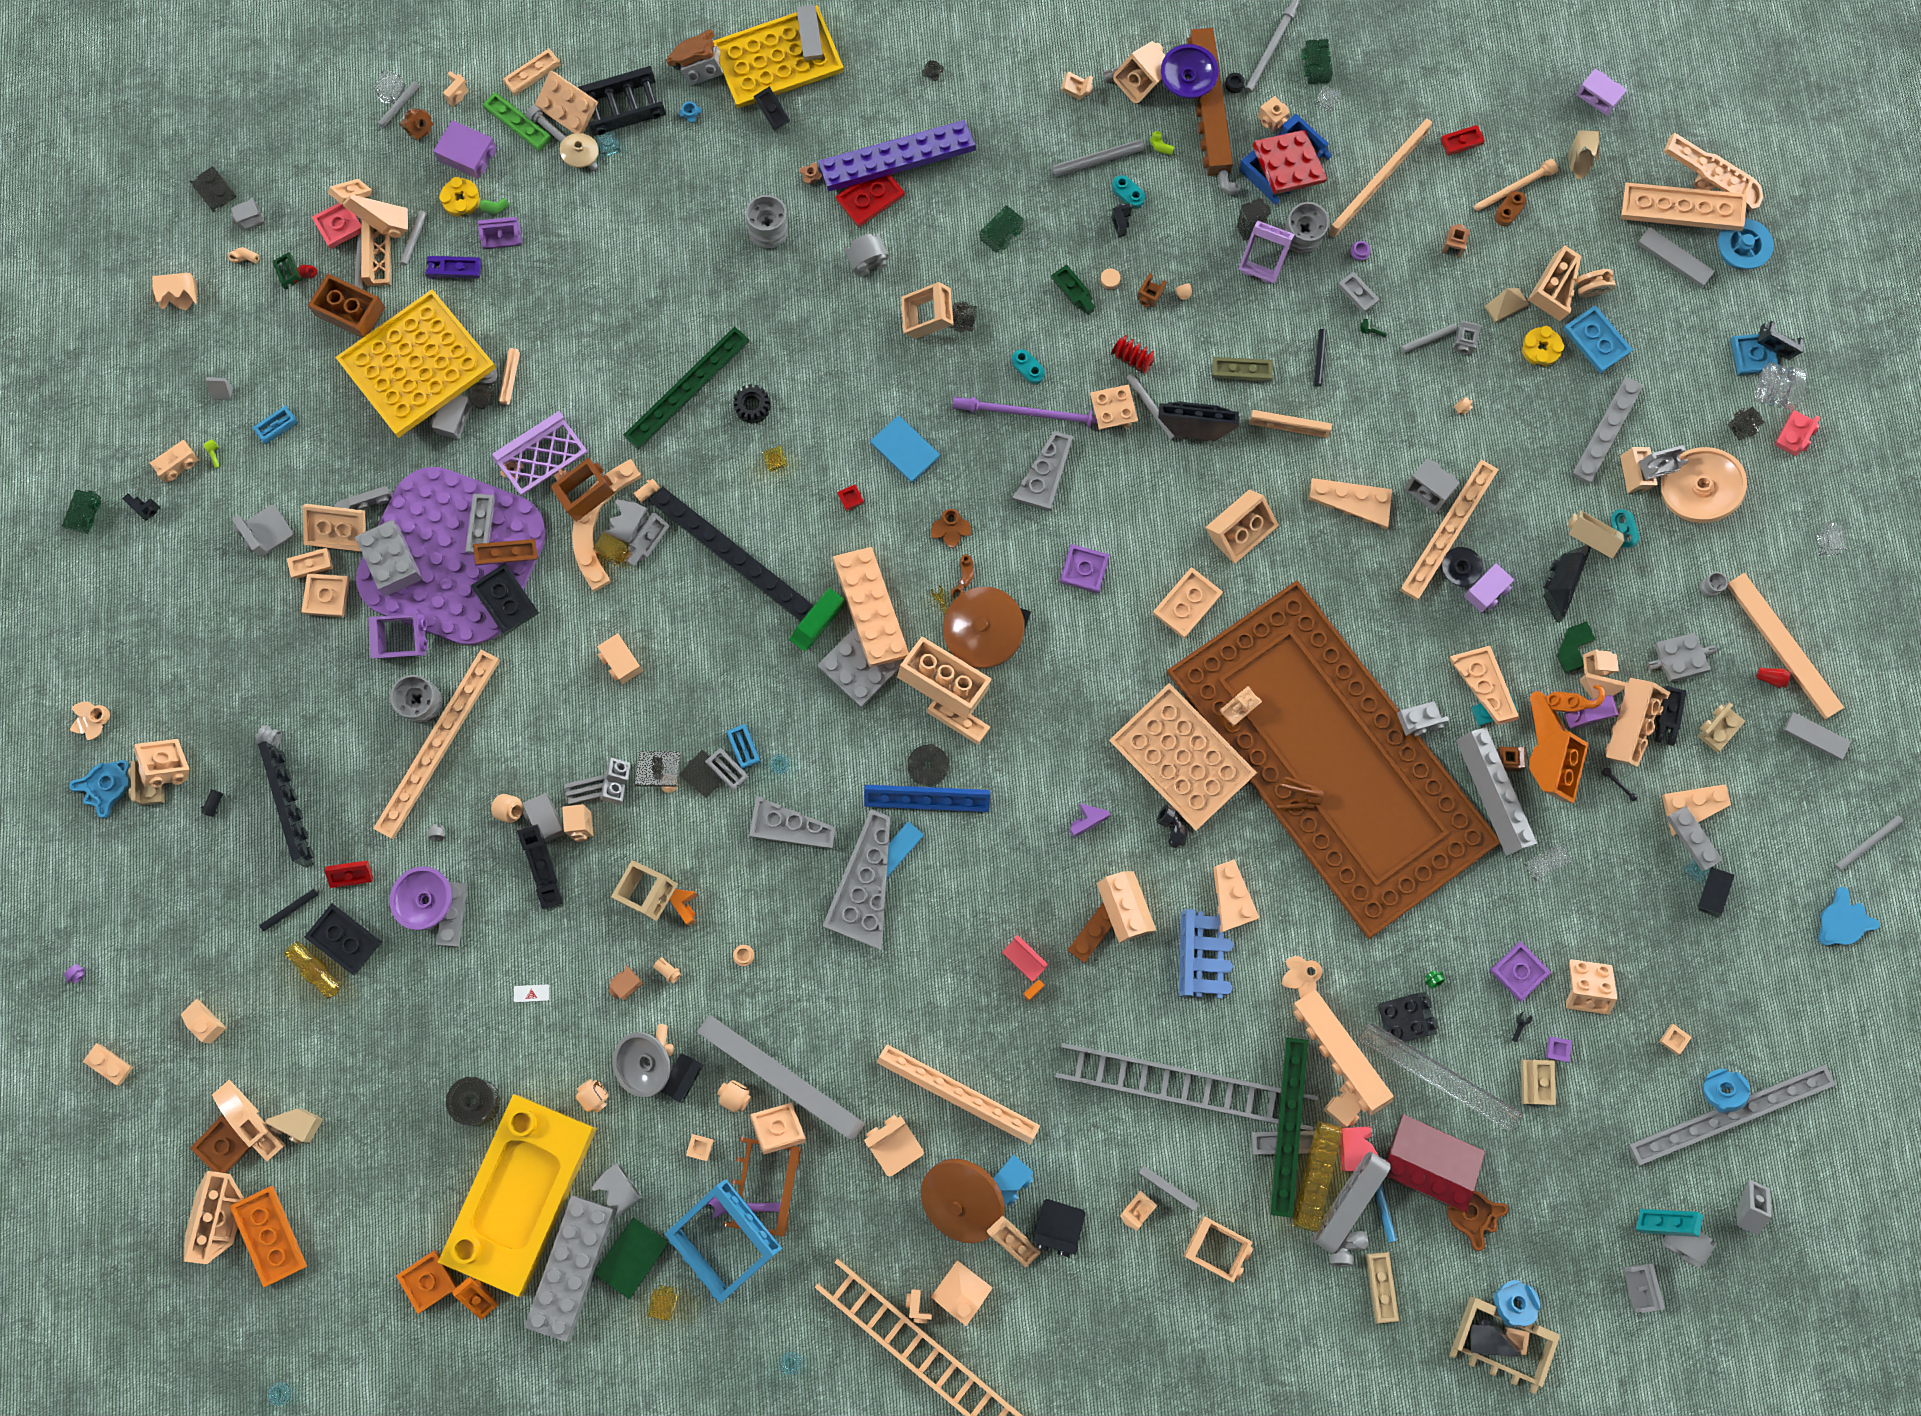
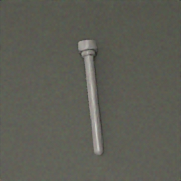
[526,105,598,171]

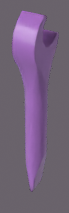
[708,1198,781,1218]

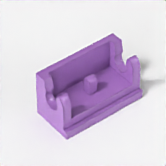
[478,217,522,249]

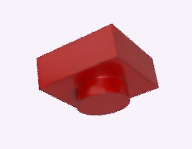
[837,484,864,512]

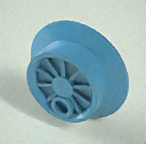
[1718,218,1774,269]

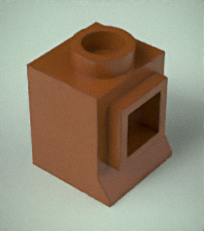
[1137,273,1167,308]
[1496,747,1526,772]

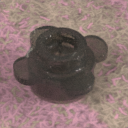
[922,60,944,81]

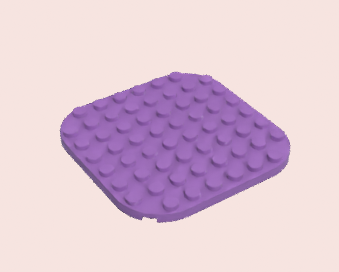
[356,467,546,646]

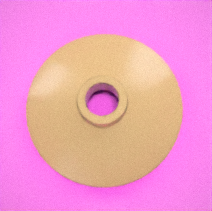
[560,133,599,168]

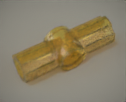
[284,941,342,999]

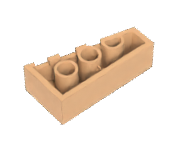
[1606,678,1670,767]

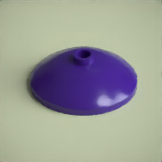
[1160,44,1219,99]

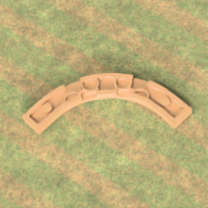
[572,459,642,592]

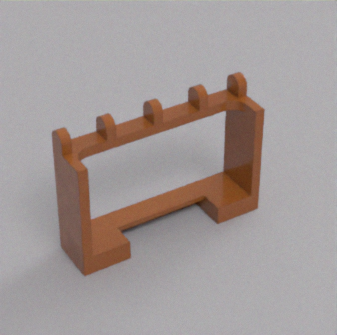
[723,1137,802,1237]

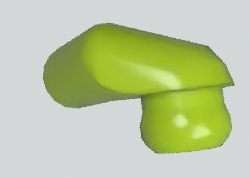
[1150,131,1174,156]

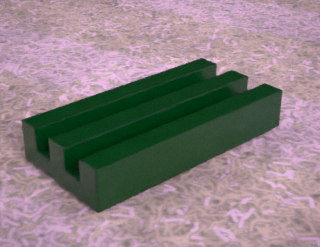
[273,252,302,290]

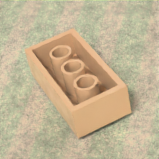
[897,637,992,720]

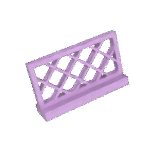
[492,411,588,496]

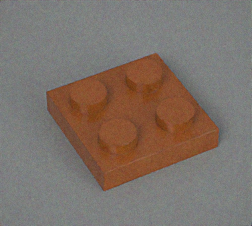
[190,1115,253,1173]

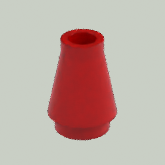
[1756,667,1790,689]

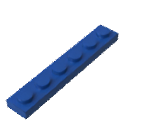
[864,784,990,812]

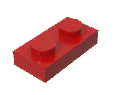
[1440,124,1485,156]
[324,860,373,888]

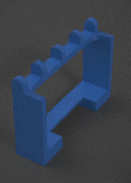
[1239,114,1332,205]

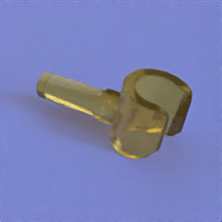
[931,585,948,615]

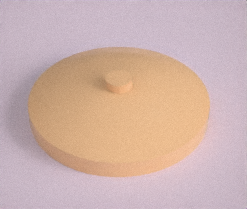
[1661,447,1747,523]

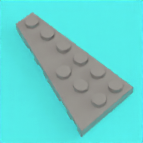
[823,809,891,950]

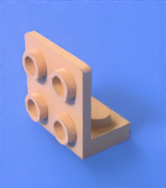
[1566,960,1617,1015]

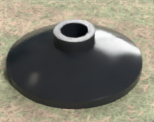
[1442,547,1483,586]

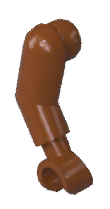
[951,554,974,598]

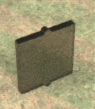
[679,750,728,799]

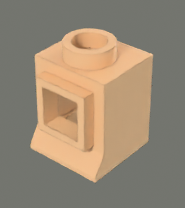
[1583,649,1619,676]

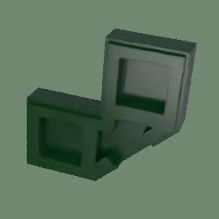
[1556,621,1596,673]

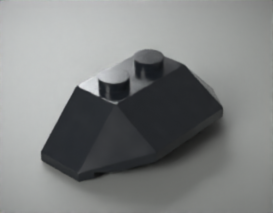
[1158,401,1239,441]
[1543,545,1591,623]

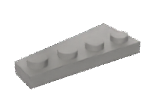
[1012,431,1073,511]
[749,795,836,849]

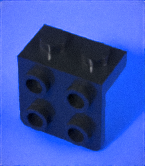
[1378,992,1438,1045]
[1032,1199,1086,1258]

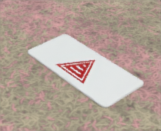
[514,984,549,1002]

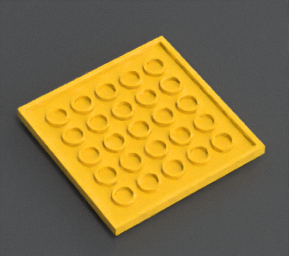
[335,289,496,438]

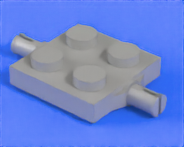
[1647,633,1717,682]

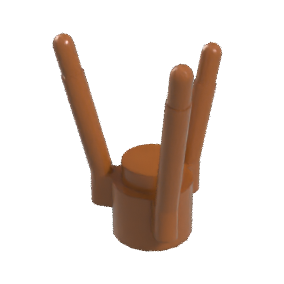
[1276,777,1324,809]

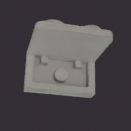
[232,505,294,558]

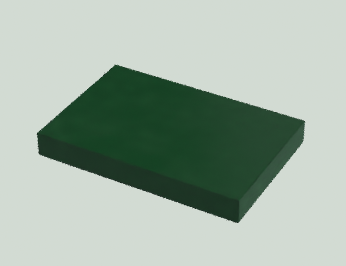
[594,1217,670,1299]

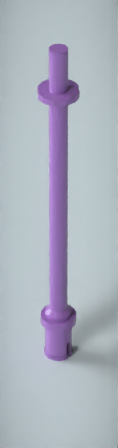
[953,396,1098,428]

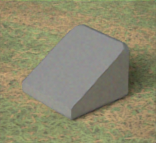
[206,377,233,400]

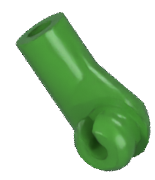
[479,198,510,215]

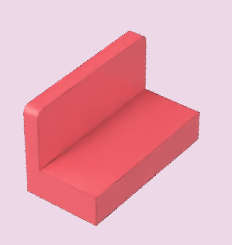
[1002,935,1048,983]

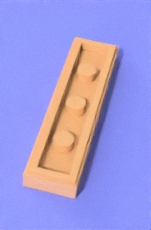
[1249,410,1332,438]

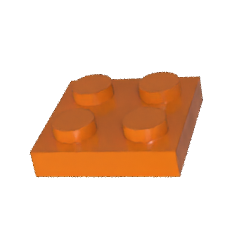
[396,1250,457,1314]

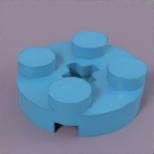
[1703,1069,1750,1113]
[1493,1280,1540,1328]

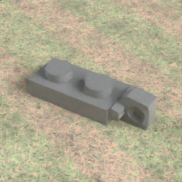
[624,513,670,566]

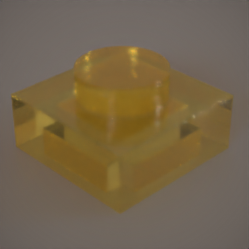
[762,445,788,472]

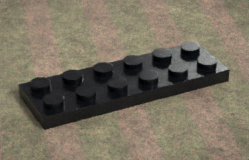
[258,741,314,868]

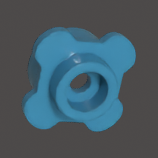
[679,101,702,123]

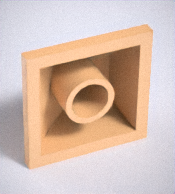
[931,1260,993,1326]

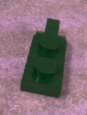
[1051,264,1095,315]

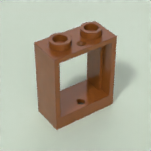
[550,457,615,522]

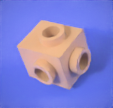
[1258,96,1290,133]

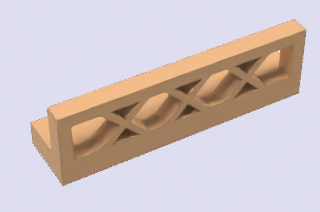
[361,220,391,286]

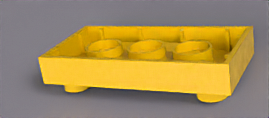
[438,1094,597,1297]

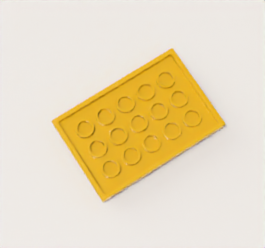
[713,5,844,109]

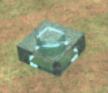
[596,131,621,157]

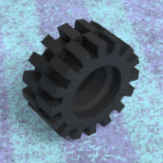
[733,384,771,424]

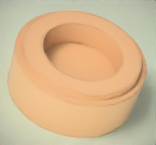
[1100,268,1120,289]

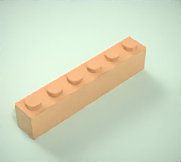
[1293,989,1394,1116]

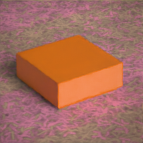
[1024,980,1045,1002]

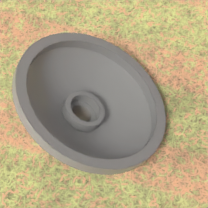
[613,1032,670,1097]

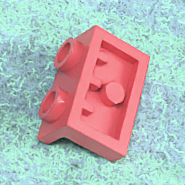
[1774,410,1820,456]

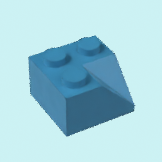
[993,1155,1034,1206]

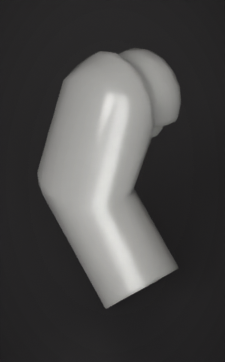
[1218,170,1241,195]

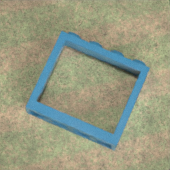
[665,1179,782,1304]

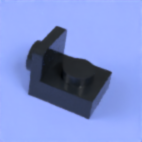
[1111,203,1132,238]
[122,493,160,521]

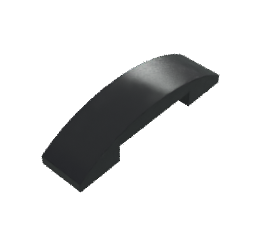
[517,824,563,909]

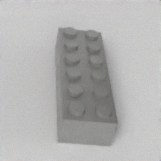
[524,1196,617,1342]

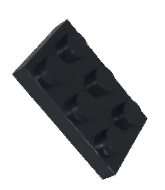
[470,563,539,635]
[304,903,382,976]

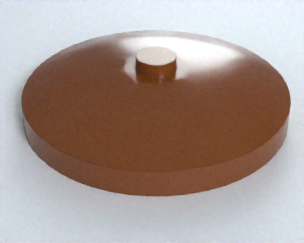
[943,587,1025,669]
[921,1159,1005,1243]

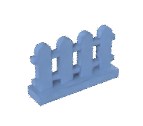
[1179,909,1233,999]

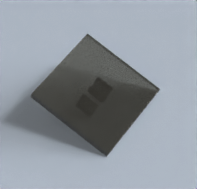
[635,751,681,787]

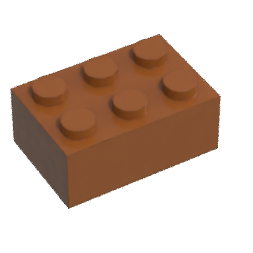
[308,273,386,338]

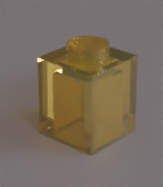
[593,532,628,566]
[647,1285,678,1321]

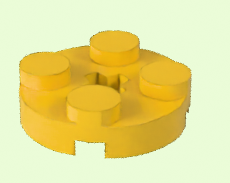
[439,177,480,217]
[1522,326,1564,367]

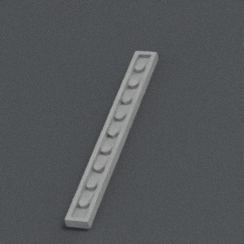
[1627,1064,1836,1166]

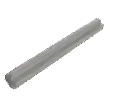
[1052,139,1144,177]

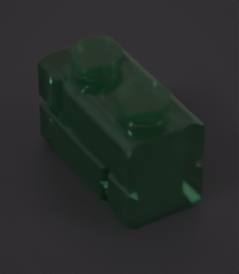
[1301,39,1333,84]
[980,205,1023,253]

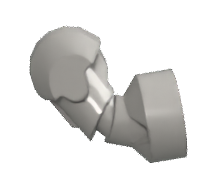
[1330,1230,1369,1267]

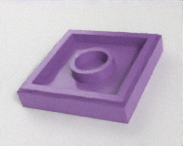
[1060,544,1110,594]
[1489,941,1551,1002]

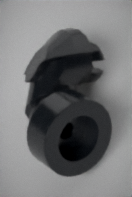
[1157,805,1187,848]

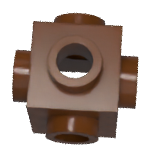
[399,108,434,140]

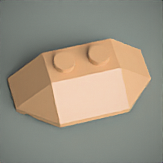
[184,1171,244,1264]

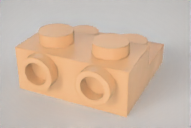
[134,739,189,788]

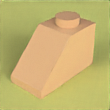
[181,999,226,1044]

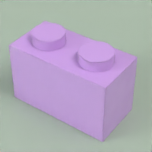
[1576,69,1627,116]
[1464,563,1514,613]

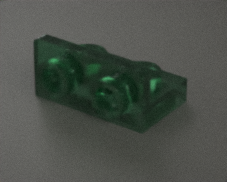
[62,489,102,534]

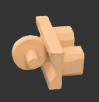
[1220,686,1262,726]

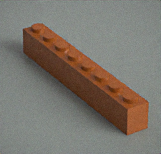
[1186,28,1233,176]

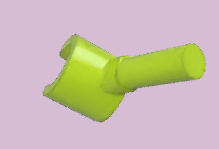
[204,439,219,469]

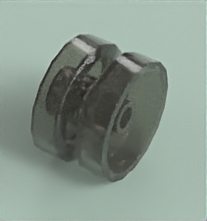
[446,1077,501,1126]

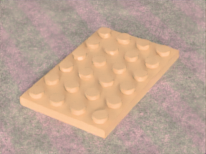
[1109,683,1257,831]

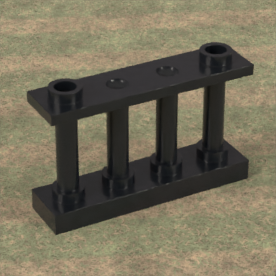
[577,66,666,136]

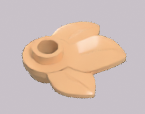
[70,702,110,740]
[1282,956,1322,998]

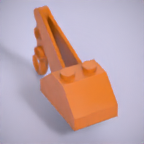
[1529,684,1605,803]

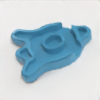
[69,760,131,819]
[1818,887,1879,946]

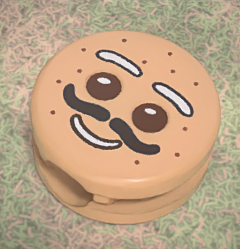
[1576,269,1616,297]

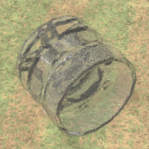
[1755,362,1806,410]

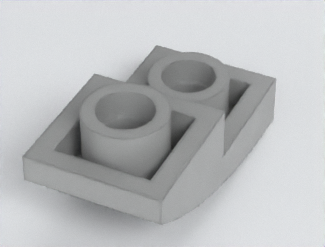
[600,758,630,805]

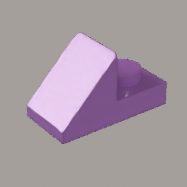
[1069,804,1111,839]

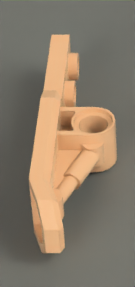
[1664,133,1763,210]

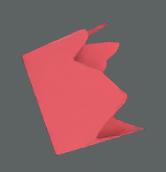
[1338,1126,1378,1171]

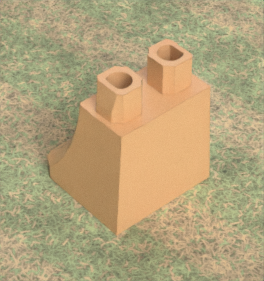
[1113,41,1165,103]

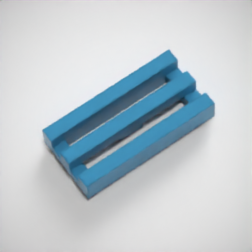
[252,405,299,445]
[726,724,761,770]

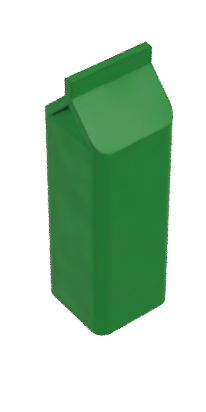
[789,588,846,652]

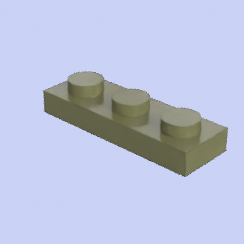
[1212,357,1273,381]

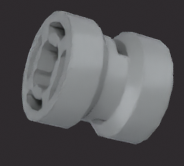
[1699,572,1728,597]

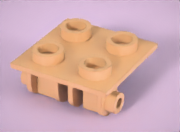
[1090,384,1138,430]

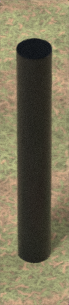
[1314,329,1326,387]
[259,888,319,932]

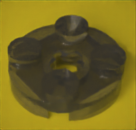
[907,744,948,787]

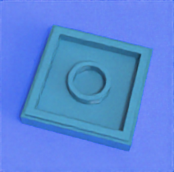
[1730,334,1779,375]

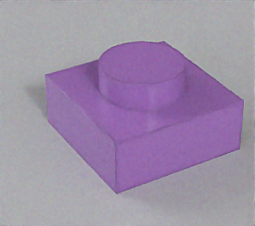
[1545,1036,1572,1063]

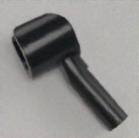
[1512,1012,1532,1042]

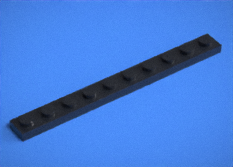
[650,486,814,622]

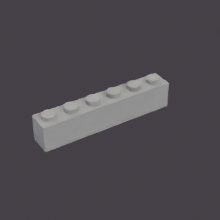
[1456,727,1537,856]

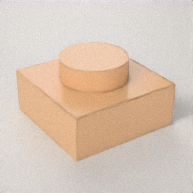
[1659,1024,1691,1055]
[686,1134,714,1161]
[1505,1327,1530,1355]

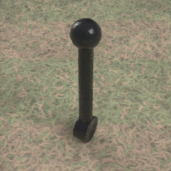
[1602,768,1638,801]

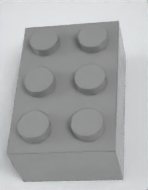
[355,520,423,597]

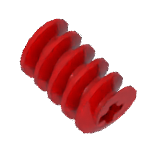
[1110,335,1154,375]

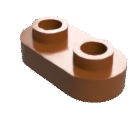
[1494,191,1527,226]

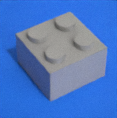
[1404,458,1460,514]

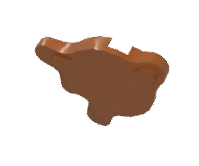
[666,29,714,67]
[1447,1190,1509,1251]

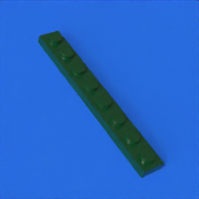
[623,326,749,450]
[1269,1037,1308,1218]

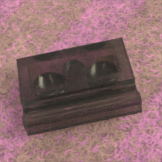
[189,166,237,213]

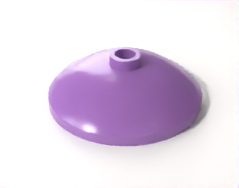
[390,866,452,930]

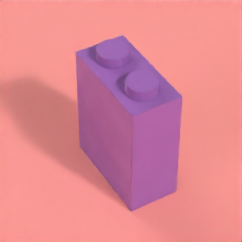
[433,120,497,179]

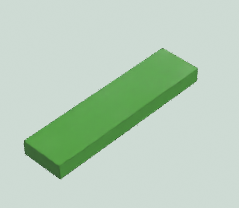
[482,92,552,152]

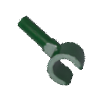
[1360,319,1387,337]

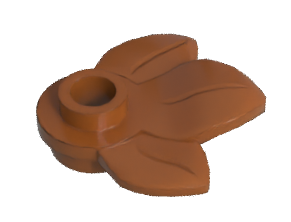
[931,509,971,548]

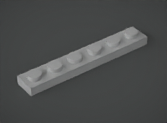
[1571,376,1644,485]

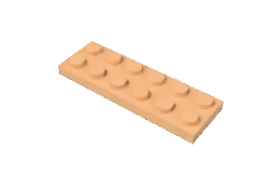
[1620,182,1747,231]
[833,547,909,668]

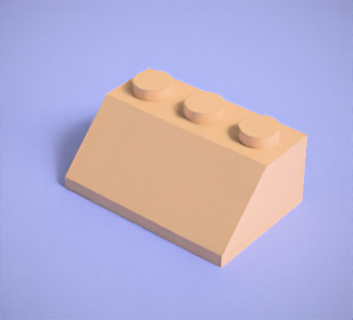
[1205,489,1279,563]
[1096,871,1157,943]

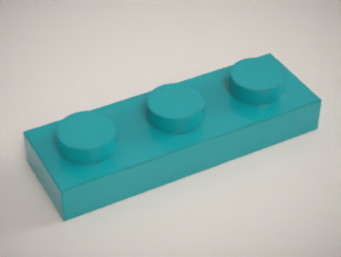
[1636,1209,1703,1237]

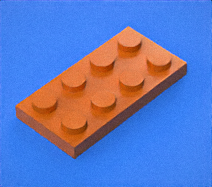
[230,1186,307,1288]

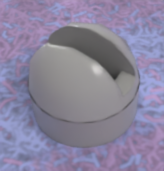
[428,824,445,841]

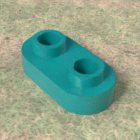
[1112,175,1145,209]
[1012,349,1045,384]
[1611,509,1640,549]

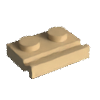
[1521,1060,1556,1105]

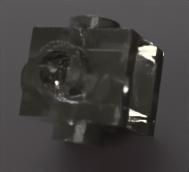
[949,301,977,332]
[1728,406,1765,441]

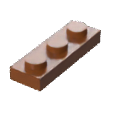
[473,539,538,566]
[1067,903,1112,963]

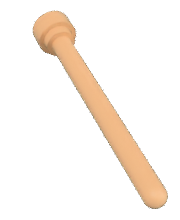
[1474,159,1558,211]

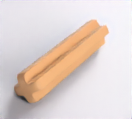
[498,348,520,405]

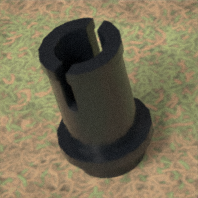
[201,789,224,817]

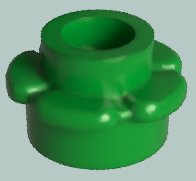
[1425,970,1445,989]

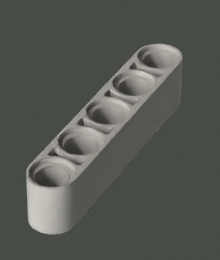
[1312,1152,1390,1254]

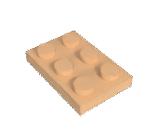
[535,71,598,134]
[302,504,366,551]
[1153,567,1223,639]

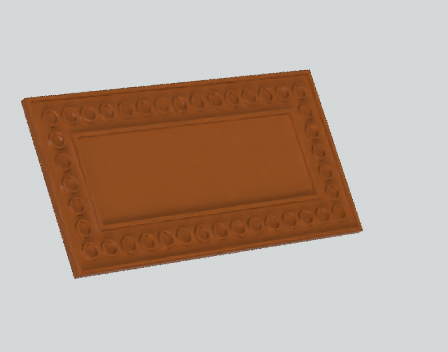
[1166,580,1501,939]

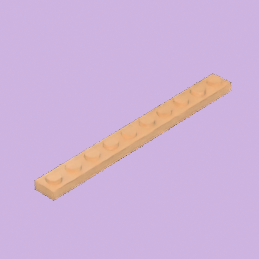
[373,650,500,840]

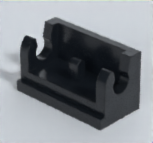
[1757,320,1804,360]
[1698,867,1735,918]

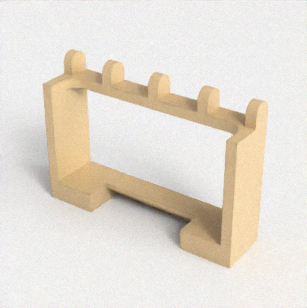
[1450,1297,1560,1394]

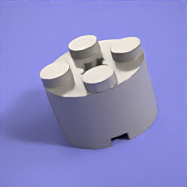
[844,233,889,277]
[1662,1232,1717,1268]

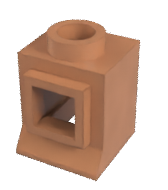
[1442,224,1470,258]
[608,965,644,1001]

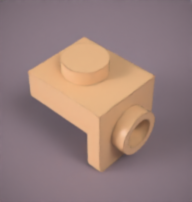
[443,71,469,107]
[1060,71,1093,101]
[1120,1191,1157,1231]
[906,1289,932,1323]

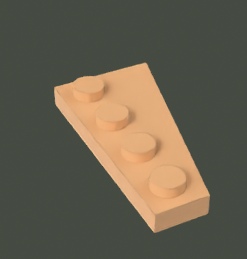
[1309,478,1392,530]
[1450,646,1519,725]

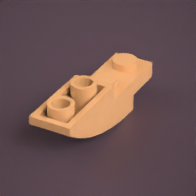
[212,1080,285,1161]

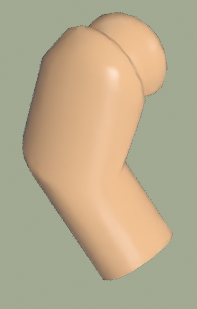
[228,247,260,264]
[655,1024,674,1056]

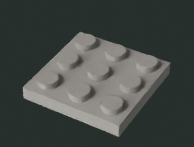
[817,627,902,708]

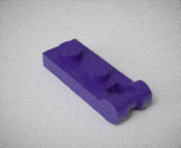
[425,256,482,279]

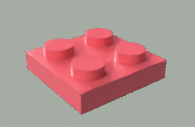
[312,203,362,250]

